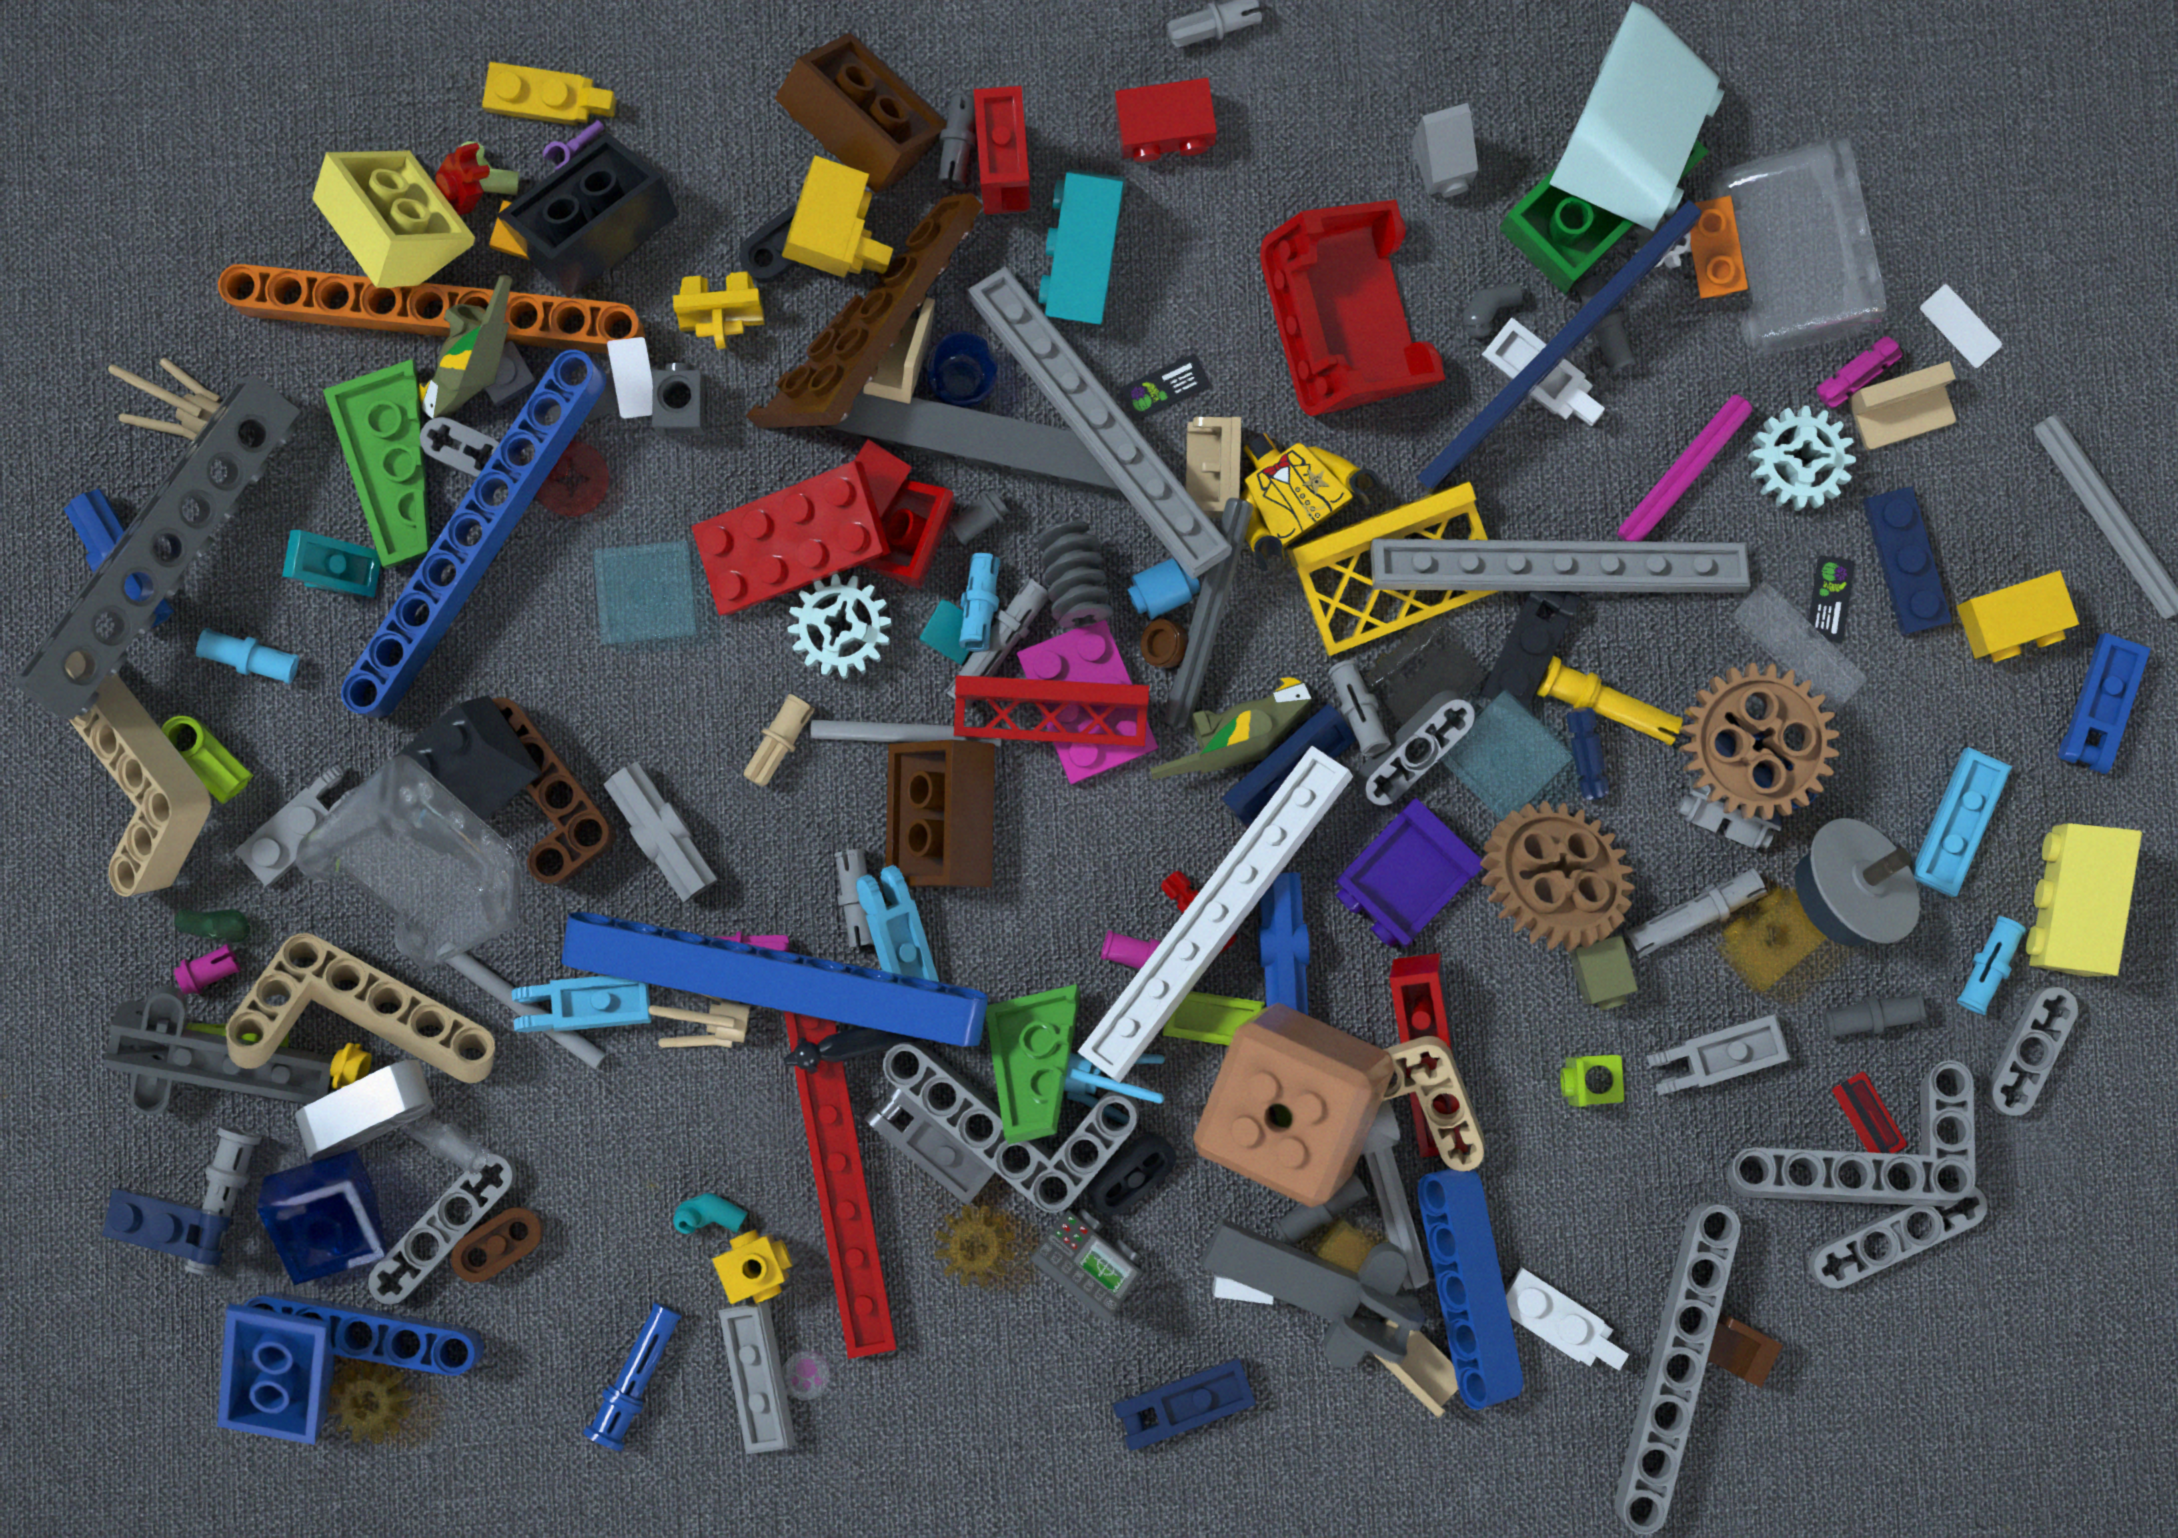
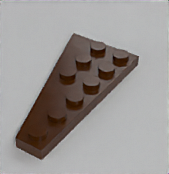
[746,193,983,428]

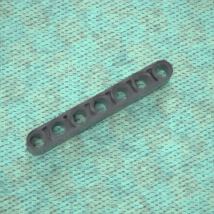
[825,387,1126,498]

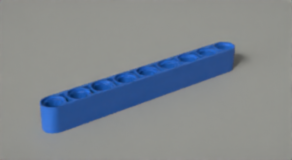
[341,349,606,718]
[561,912,988,1046]

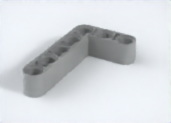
[883,1041,1140,1213]
[1726,1060,1976,1207]

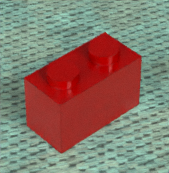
[1114,77,1217,163]

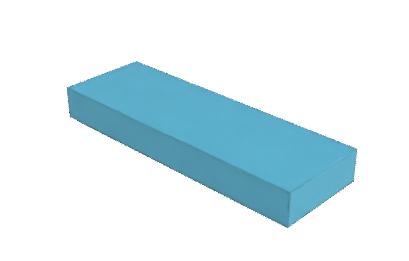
[1911,747,2012,897]

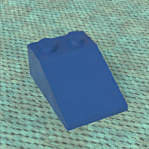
[217,1303,335,1445]

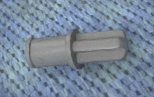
[1167,0,1262,48]

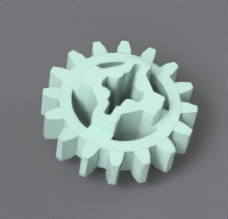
[1748,406,1856,511]
[788,574,892,679]

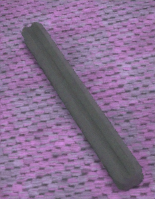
[1164,497,1253,729]

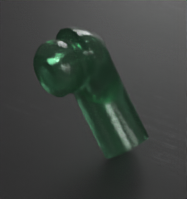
[174,909,250,943]

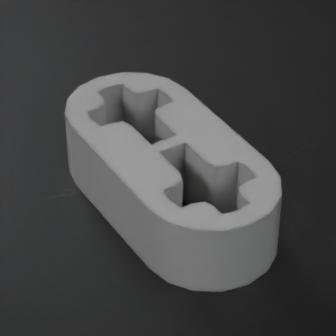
[420,417,500,479]

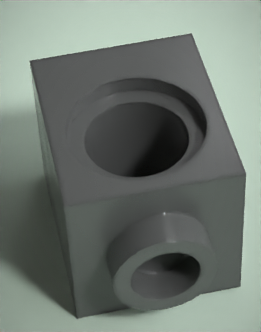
[652,363,706,436]

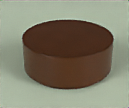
[1140,619,1189,668]

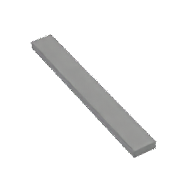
[967,266,1232,580]
[1370,539,1751,593]

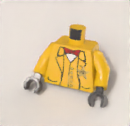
[1239,433,1384,571]

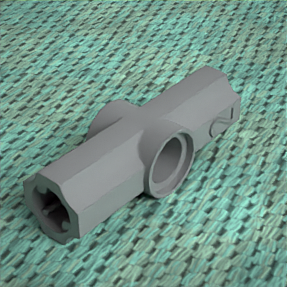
[603,762,719,903]

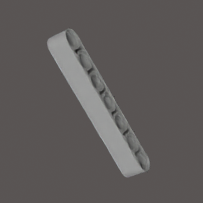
[1614,1202,1741,1535]

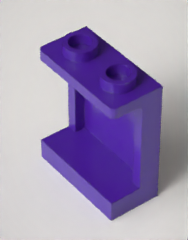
[1333,798,1483,948]

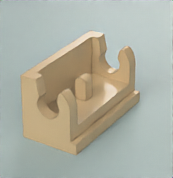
[1186,417,1241,518]

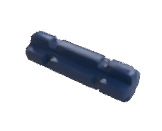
[1566,707,1609,800]

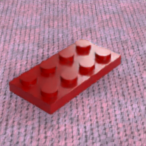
[691,461,891,616]

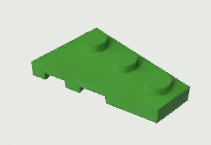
[986,984,1081,1145]

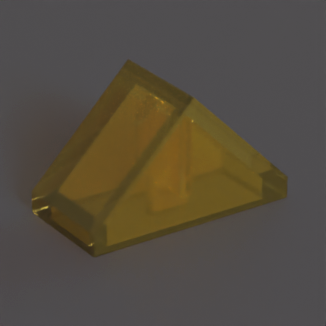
[1311,1217,1376,1273]

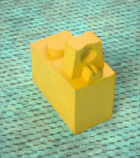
[782,155,893,278]

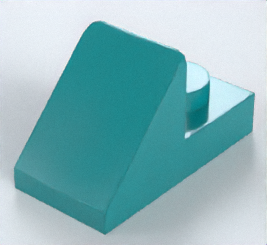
[282,530,381,598]

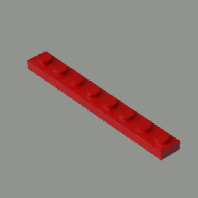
[784,1011,897,1359]

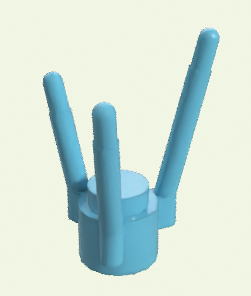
[1064,1047,1165,1125]

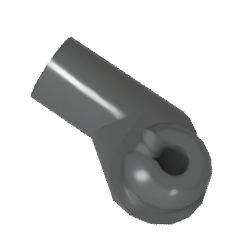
[1463,282,1523,338]

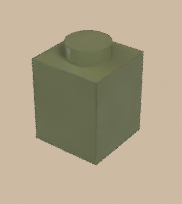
[1569,935,1638,1011]

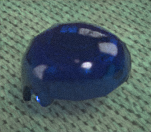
[926,330,998,408]

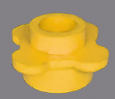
[330,1043,372,1090]

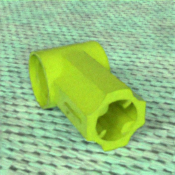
[161,715,254,804]

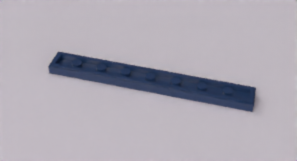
[1417,200,1701,493]

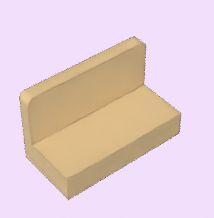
[864,297,935,404]
[1848,361,1956,451]
[1373,1318,1458,1418]

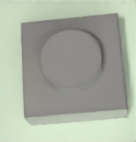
[485,340,538,407]

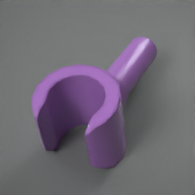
[543,120,605,170]

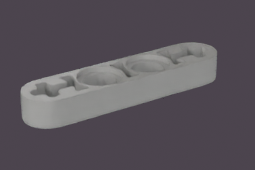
[368,1153,517,1305]
[1808,1183,1987,1289]

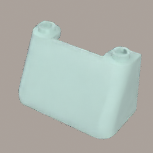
[1549,1,1725,231]

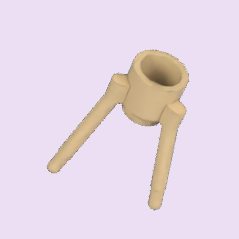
[108,358,221,441]
[648,994,751,1048]

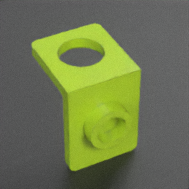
[1560,1055,1624,1107]

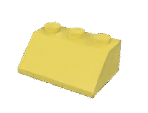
[312,151,475,288]
[2026,823,2142,977]

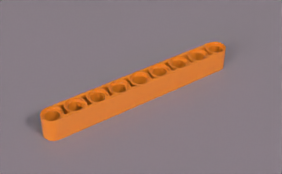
[218,264,645,354]

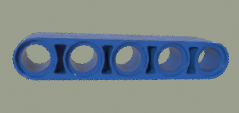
[1417,1168,1523,1410]
[243,1292,484,1376]

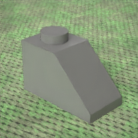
[1411,103,1478,197]

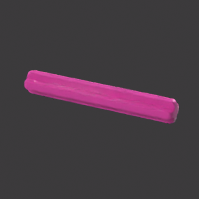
[1617,394,1753,542]

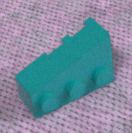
[1038,168,1127,325]

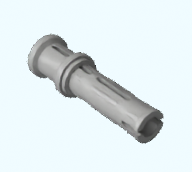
[183,1125,262,1276]

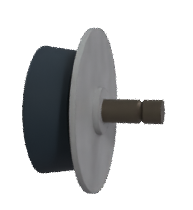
[1795,818,1920,947]

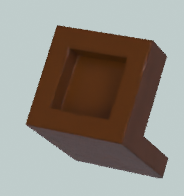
[1707,1313,1783,1388]

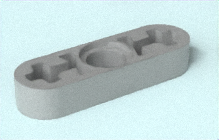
[1986,987,2078,1116]

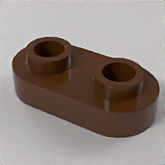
[451,1206,544,1283]

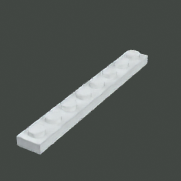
[1078,746,1353,1083]

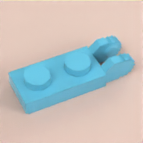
[855,865,939,982]
[511,975,651,1033]

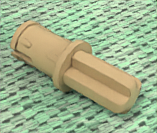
[744,694,815,787]

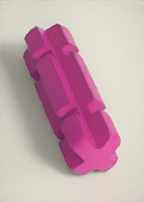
[1816,336,1902,409]

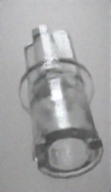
[400,1114,490,1175]

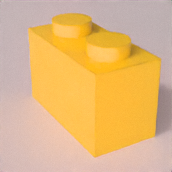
[1957,570,2079,663]

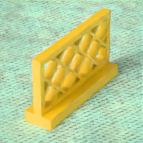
[1286,482,1498,656]

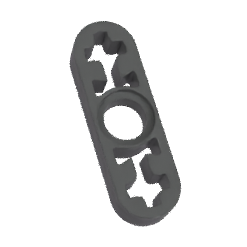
[1357,690,1475,805]

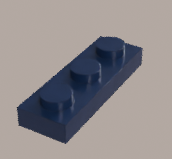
[1862,486,1952,636]
[1222,704,1356,830]

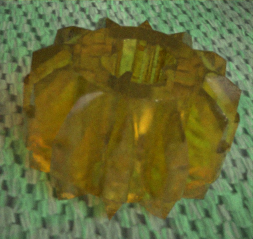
[934,1204,1015,1286]
[327,1360,413,1444]

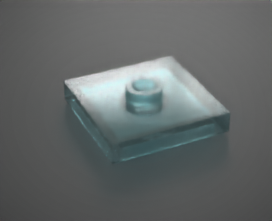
[593,540,698,646]
[1440,688,1574,821]

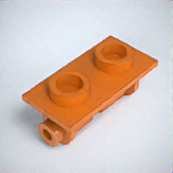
[1683,195,1748,299]

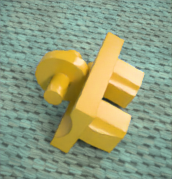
[673,271,764,350]

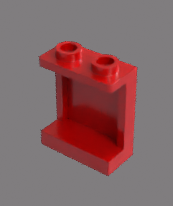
[973,86,1030,215]

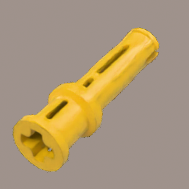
[1537,656,1683,746]

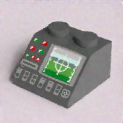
[1030,1207,1143,1323]

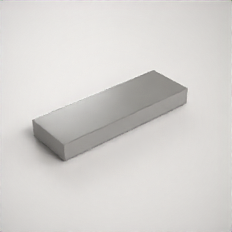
[718,1300,796,1454]

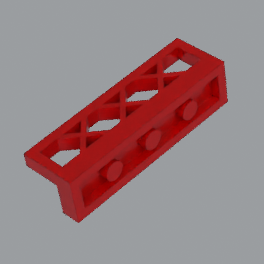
[954,675,1149,747]

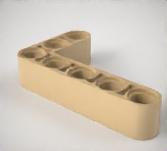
[66,651,211,897]
[226,933,495,1083]

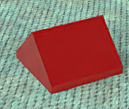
[859,479,956,590]

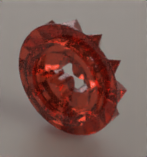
[536,441,610,518]

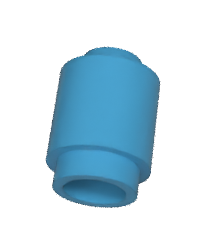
[1127,558,1201,620]

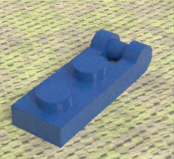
[2058,633,2151,774]

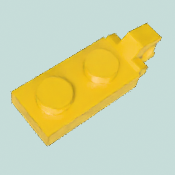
[482,62,617,126]

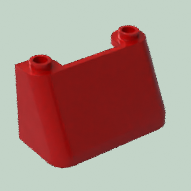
[1260,199,1446,416]

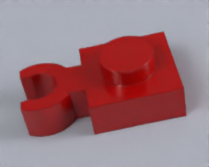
[435,142,490,216]

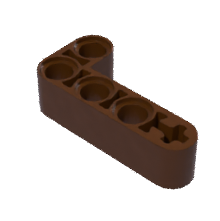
[492,697,616,885]

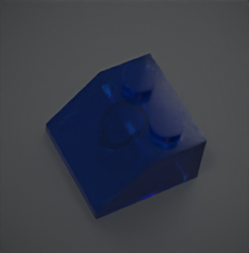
[256,1149,387,1286]

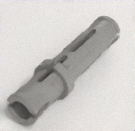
[944,577,1049,710]
[1624,868,1767,959]

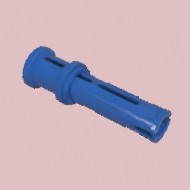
[583,1302,682,1451]

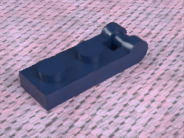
[102,1188,231,1266]
[1112,1357,1256,1451]

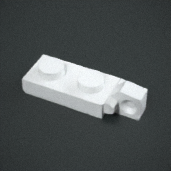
[1481,318,1605,426]
[1505,1267,1629,1371]

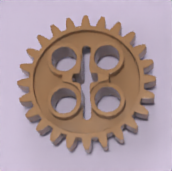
[1679,663,1840,820]
[1480,801,1635,952]

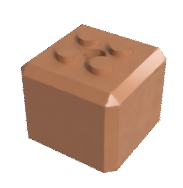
[1193,1002,1395,1208]

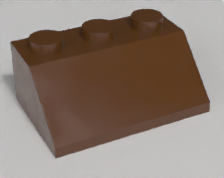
[774,32,947,194]
[885,739,995,888]

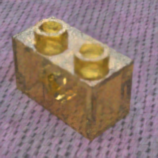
[1715,886,1828,992]

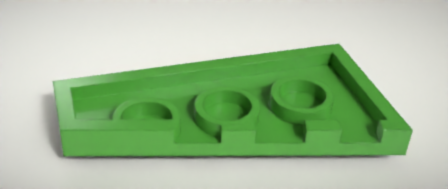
[323,359,431,569]

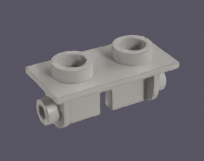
[1678,776,1782,850]

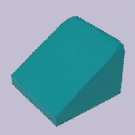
[919,598,970,666]

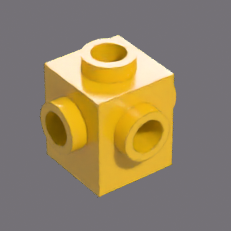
[712,1229,793,1304]

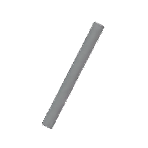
[811,720,1002,747]
[441,943,607,1070]

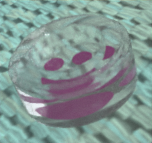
[782,1350,831,1400]

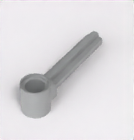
[1360,1099,1430,1289]

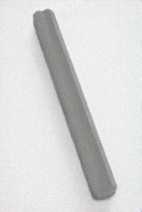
[2034,414,2178,619]

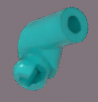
[673,1193,748,1234]

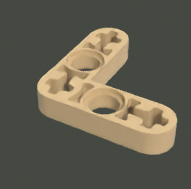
[1382,1036,1485,1171]

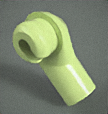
[461,141,519,195]

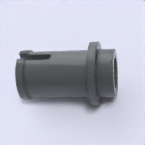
[947,489,1010,546]

